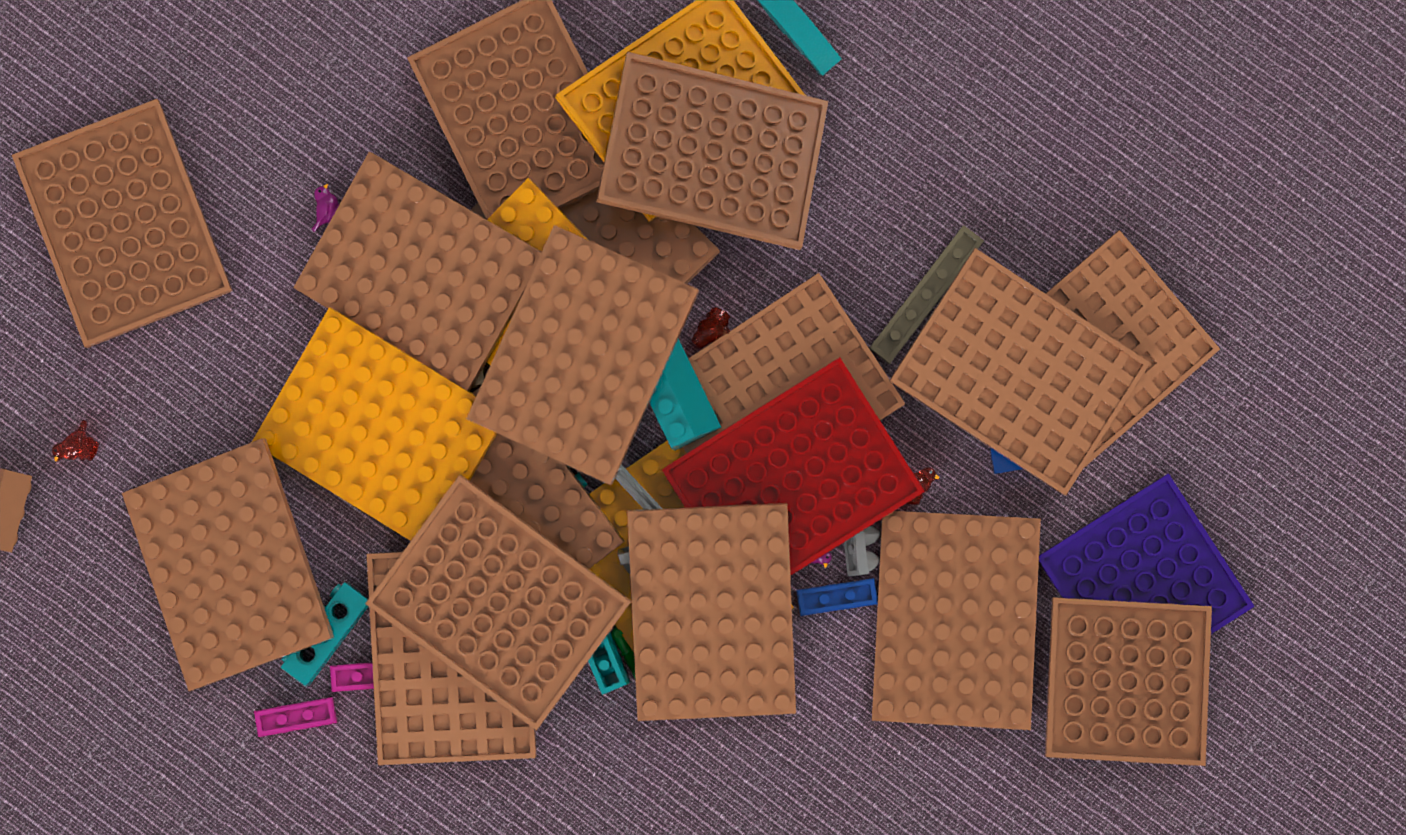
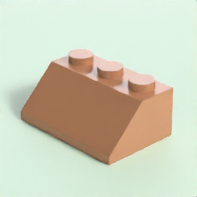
[0,468,32,553]

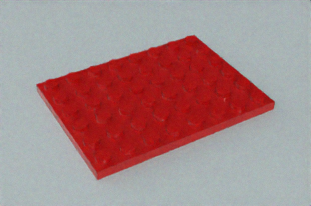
[661,357,925,576]

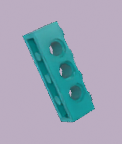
[280,582,369,686]
[588,632,631,695]

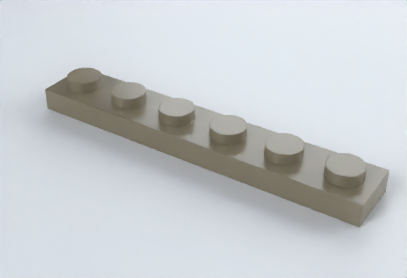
[869,225,984,364]

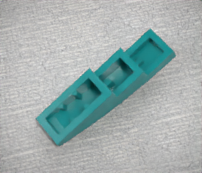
[757,0,841,76]

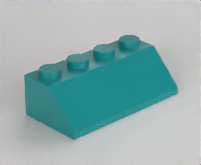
[649,338,722,451]

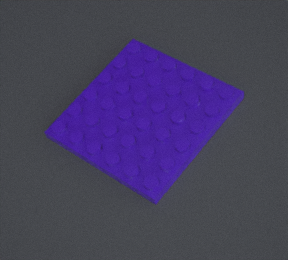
[1039,473,1255,634]

